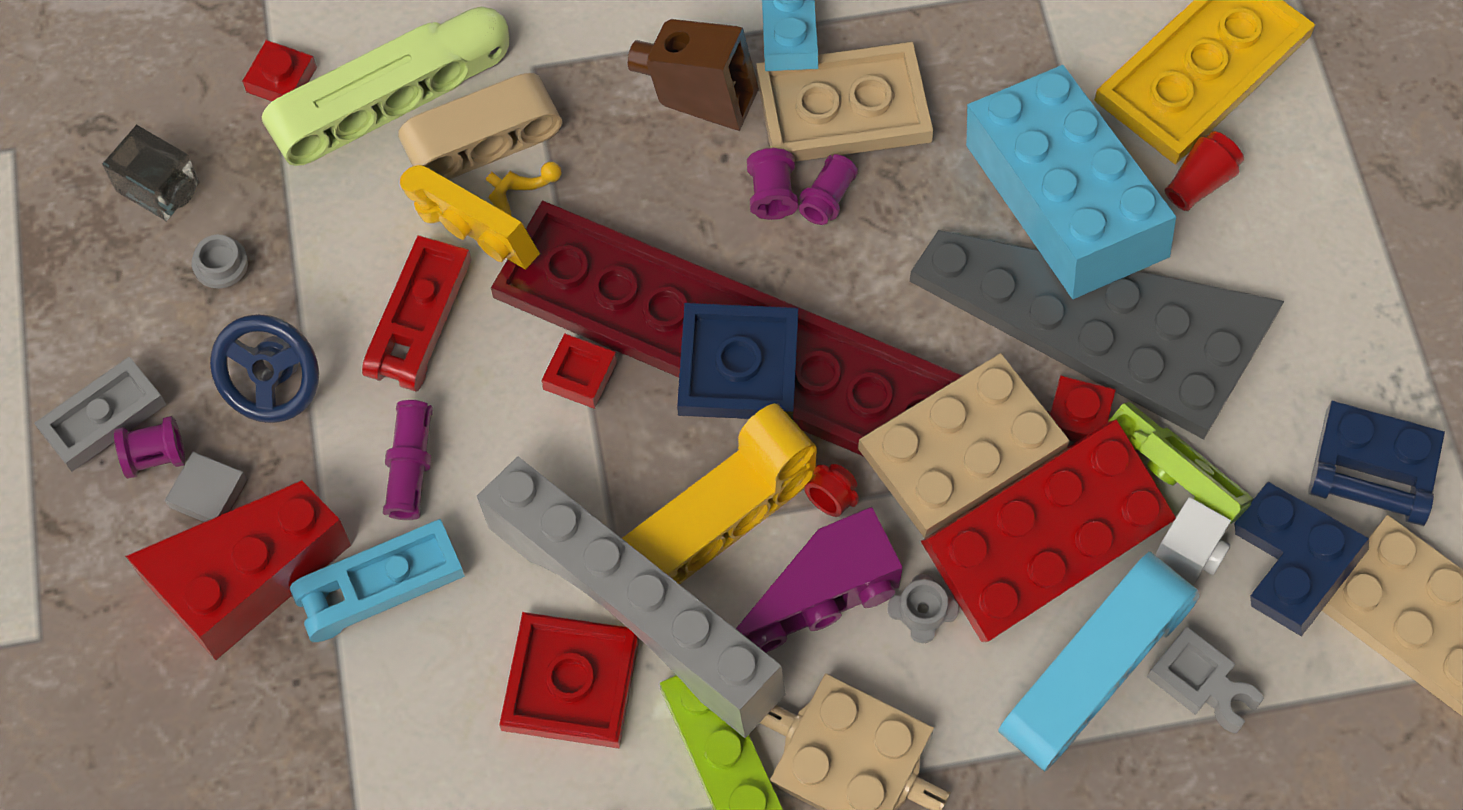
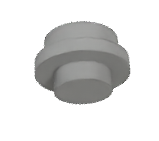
[192,234,248,289]

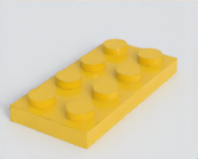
[1094,0,1316,165]

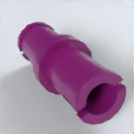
[383,400,433,520]

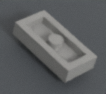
[34,357,166,472]

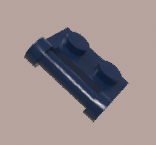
[1308,401,1445,526]

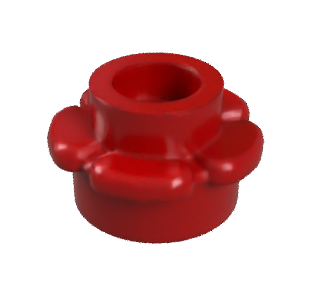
[804,464,859,517]

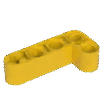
[622,403,817,585]

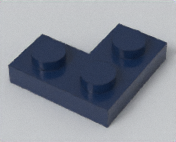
[1234,482,1369,637]

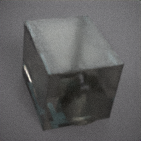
[102,124,200,222]

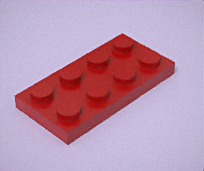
[921,419,1176,642]

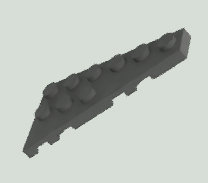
[910,230,1284,440]

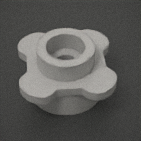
[887,574,959,643]

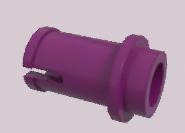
[799,154,858,225]

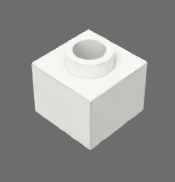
[1156,497,1231,586]

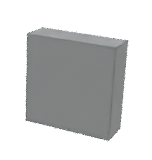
[165,452,247,522]

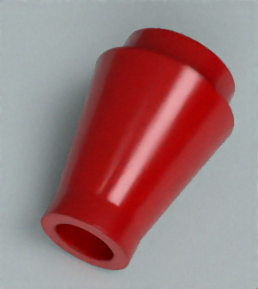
[1164,131,1244,211]

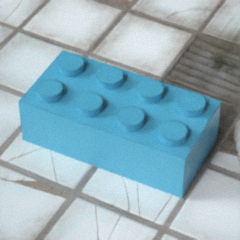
[966,65,1176,299]

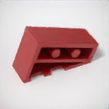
[125,480,351,660]

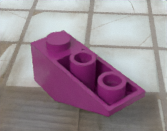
[736,507,903,653]

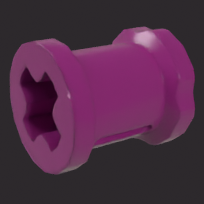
[747,148,798,220]
[114,416,185,479]

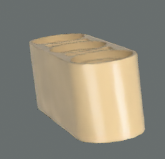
[398,73,562,180]

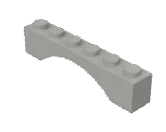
[477,456,786,738]

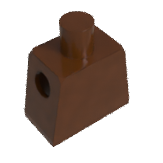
[628,19,759,131]

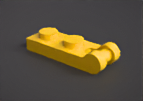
[400,165,540,270]

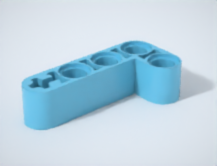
[998,551,1199,772]

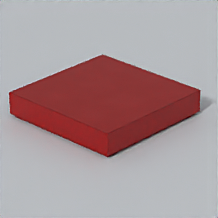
[499,612,639,749]

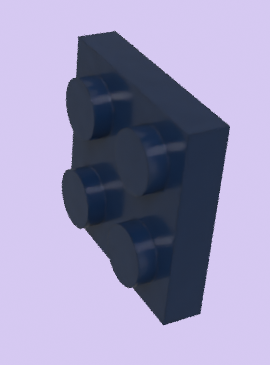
[677,303,798,420]

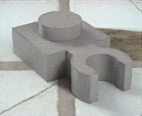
[1147,627,1264,734]

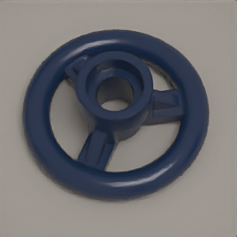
[210,314,319,423]

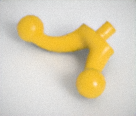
[485,162,562,216]

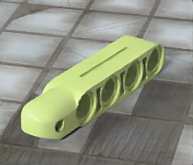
[262,6,510,166]

